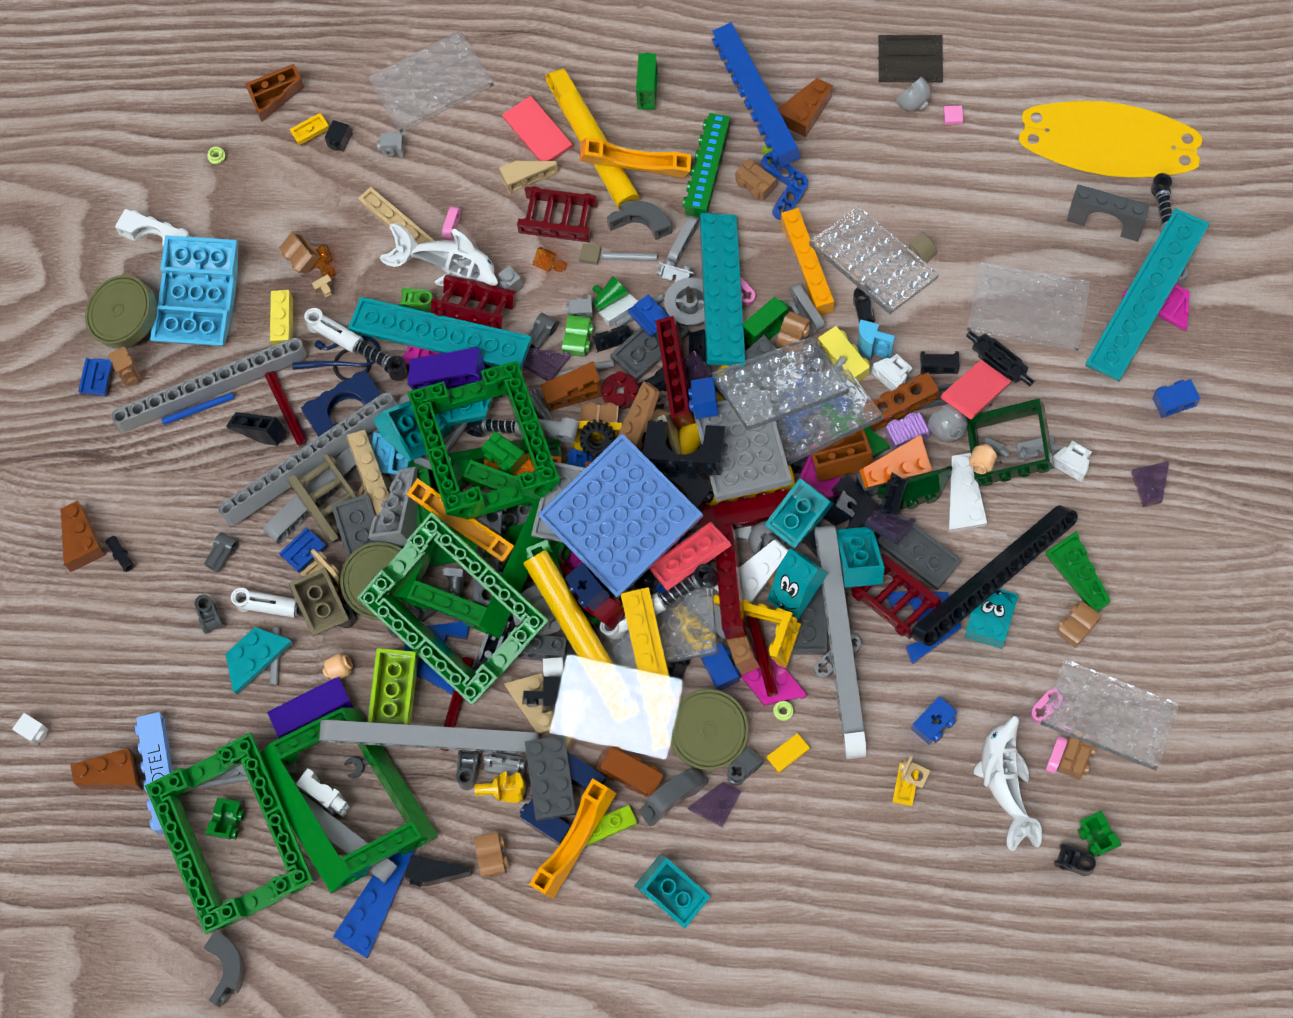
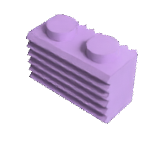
[885,412,931,450]

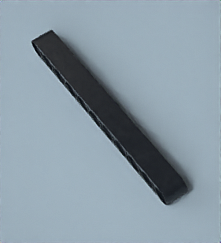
[911,505,1078,646]

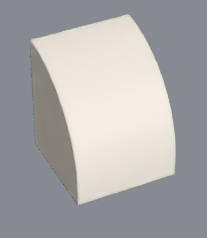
[543,657,565,686]
[843,732,866,759]

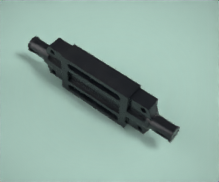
[966,330,1035,387]

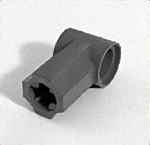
[528,313,558,351]
[204,532,239,572]

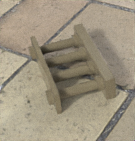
[287,453,356,544]

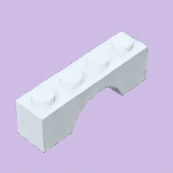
[115,209,190,247]

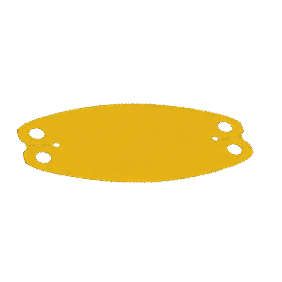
[1019,101,1202,178]

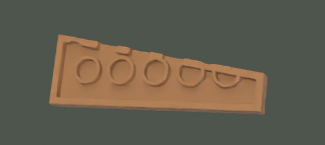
[615,381,660,450]

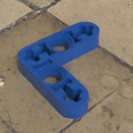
[761,152,808,220]

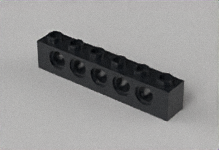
[473,508,507,607]

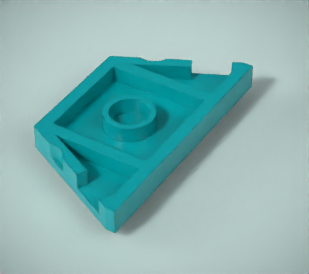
[438,389,493,426]
[226,627,293,694]

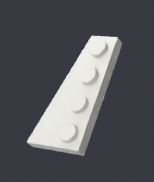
[949,453,987,532]
[714,540,788,604]

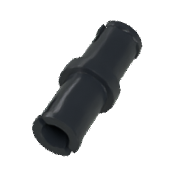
[105,536,135,572]

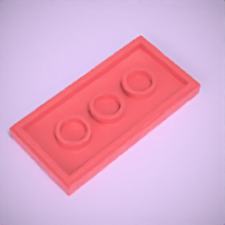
[502,96,573,161]
[941,360,1011,420]
[649,522,732,591]

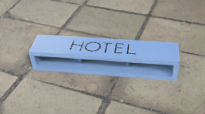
[135,712,173,835]

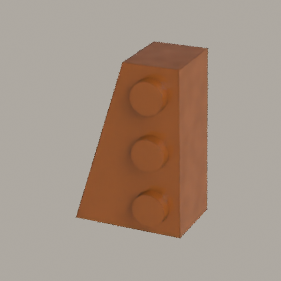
[245,64,304,122]
[778,78,833,137]
[541,361,602,411]
[811,425,873,482]
[60,501,105,572]
[593,745,663,798]
[70,748,143,791]

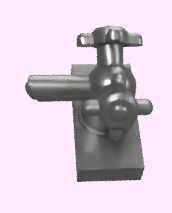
[435,567,471,598]

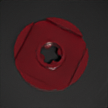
[601,371,639,409]

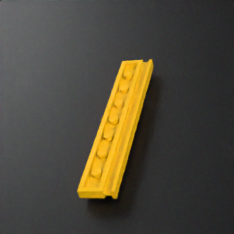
[621,587,675,749]

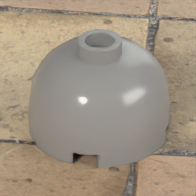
[895,77,931,111]
[928,404,968,442]
[748,521,786,555]

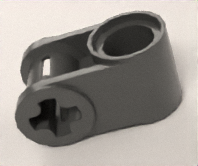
[194,594,224,634]
[727,747,764,785]
[456,750,480,790]

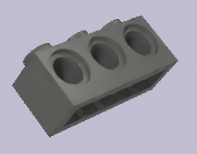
[508,632,567,663]

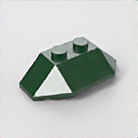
[877,466,952,509]

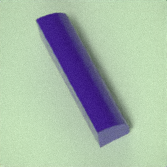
[407,347,485,390]
[267,677,354,739]

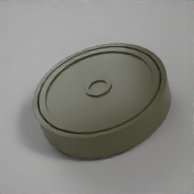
[85,275,157,349]
[340,542,411,621]
[667,689,749,770]

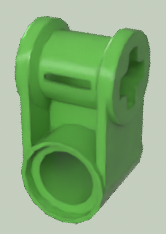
[398,288,433,312]

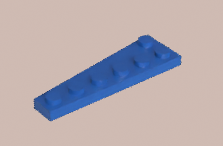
[333,849,416,959]

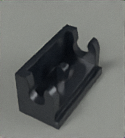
[920,351,960,374]
[823,490,857,526]

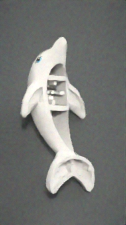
[380,223,498,286]
[974,716,1042,851]

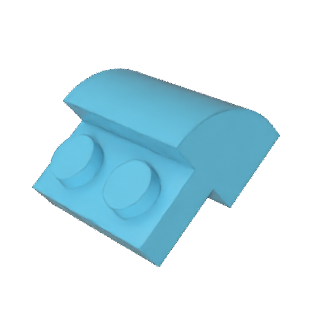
[857,320,895,360]
[371,432,409,476]

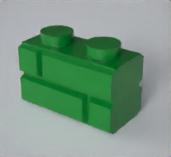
[481,431,527,475]

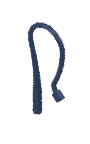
[292,336,380,370]

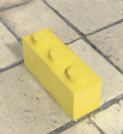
[270,290,294,346]
[818,326,870,385]

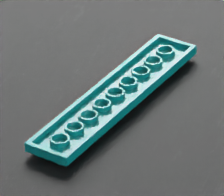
[1085,208,1210,382]
[699,213,745,366]
[348,297,533,370]

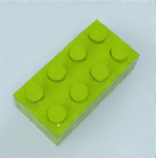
[368,648,419,725]

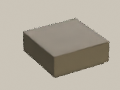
[579,243,601,265]

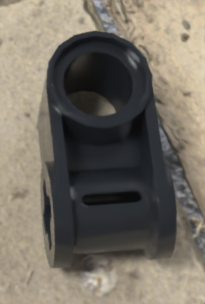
[1054,844,1096,876]

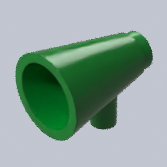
[592,276,629,311]

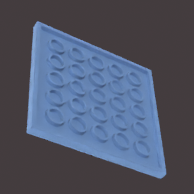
[538,434,704,598]

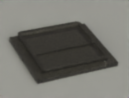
[878,35,943,83]

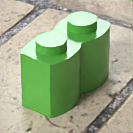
[562,315,594,357]

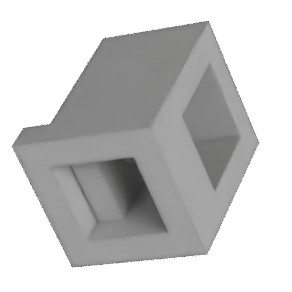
[377,133,405,158]
[497,266,523,293]
[566,295,593,320]

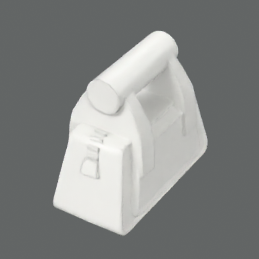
[871,354,913,391]
[1053,441,1092,482]

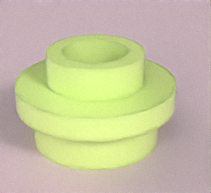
[207,147,226,164]
[773,701,793,721]

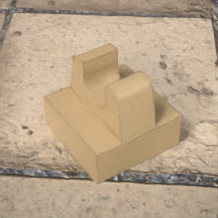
[312,274,332,298]

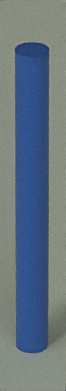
[161,392,235,425]

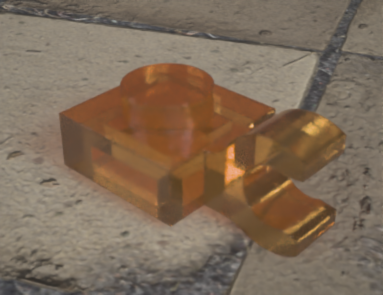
[314,244,336,278]
[532,247,567,272]

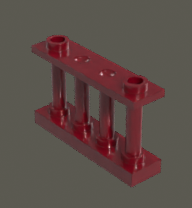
[517,186,598,243]
[431,274,516,329]
[851,553,941,640]

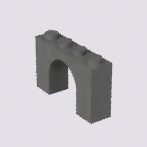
[1067,184,1150,242]

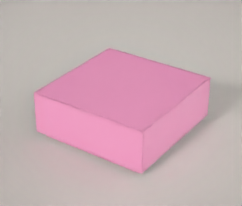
[943,105,963,125]

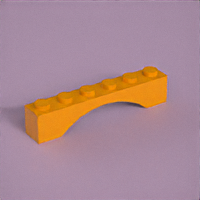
[579,137,691,178]
[781,208,834,315]
[406,478,514,564]
[529,778,617,899]

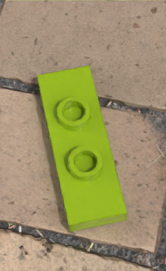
[584,805,637,848]

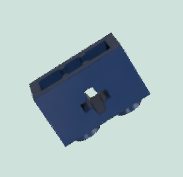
[565,562,611,611]

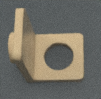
[900,755,930,788]

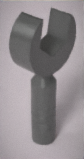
[344,748,388,779]

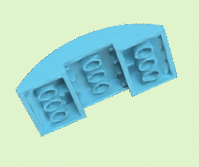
[150,235,238,346]

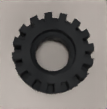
[579,419,615,457]

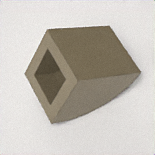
[908,232,937,265]

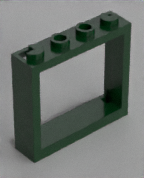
[967,398,1055,486]

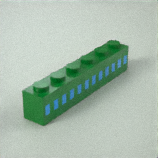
[682,113,730,217]

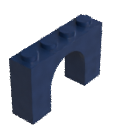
[300,370,381,437]
[520,752,606,845]

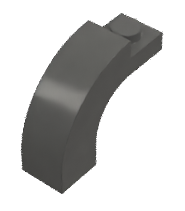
[607,201,672,240]
[638,767,708,826]
[204,930,245,1007]

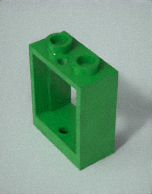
[636,52,658,110]
[742,296,788,348]

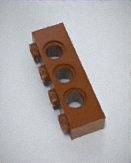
[861,372,940,432]

